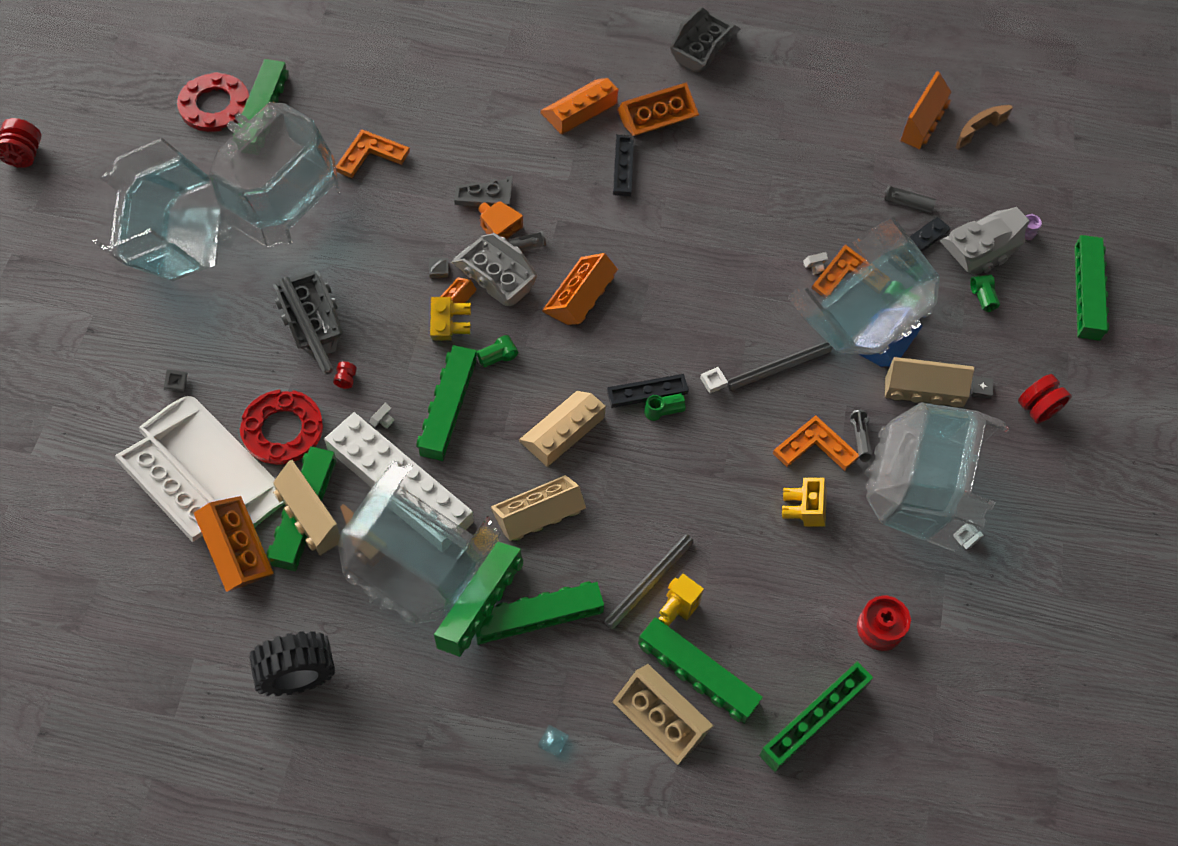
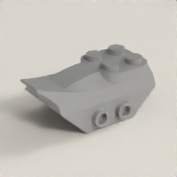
[939,207,1029,275]
[451,233,538,306]

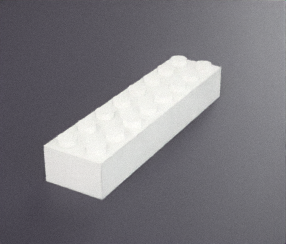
[324,412,474,550]

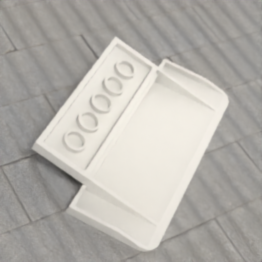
[115,396,284,542]

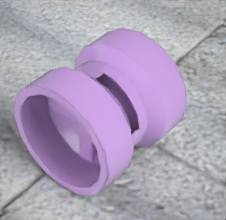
[1025,214,1042,240]

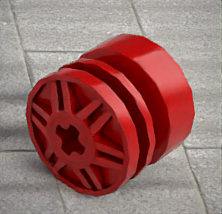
[0,118,42,168]

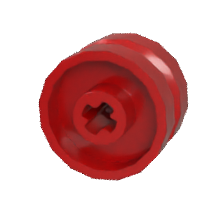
[1018,374,1072,424]
[857,595,911,651]

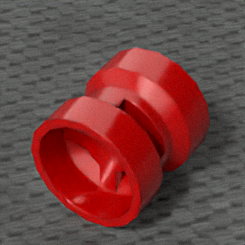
[333,362,357,389]

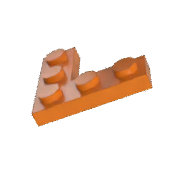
[335,130,410,178]
[811,245,891,299]
[773,415,859,471]

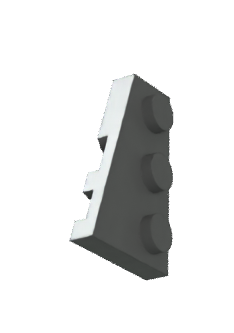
[454,176,513,207]

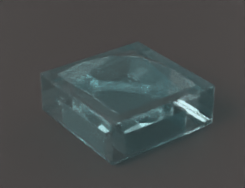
[538,725,569,757]

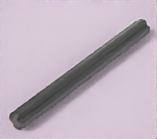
[279,276,333,375]
[727,341,833,390]
[605,534,694,629]

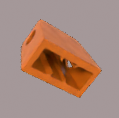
[478,202,523,239]

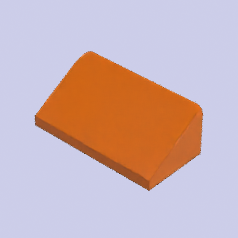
[440,277,477,303]

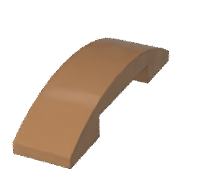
[955,105,1013,150]

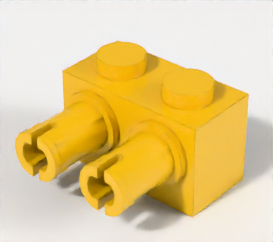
[430,297,471,341]
[782,478,827,526]
[659,574,704,627]

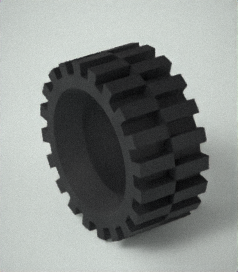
[249,631,335,696]

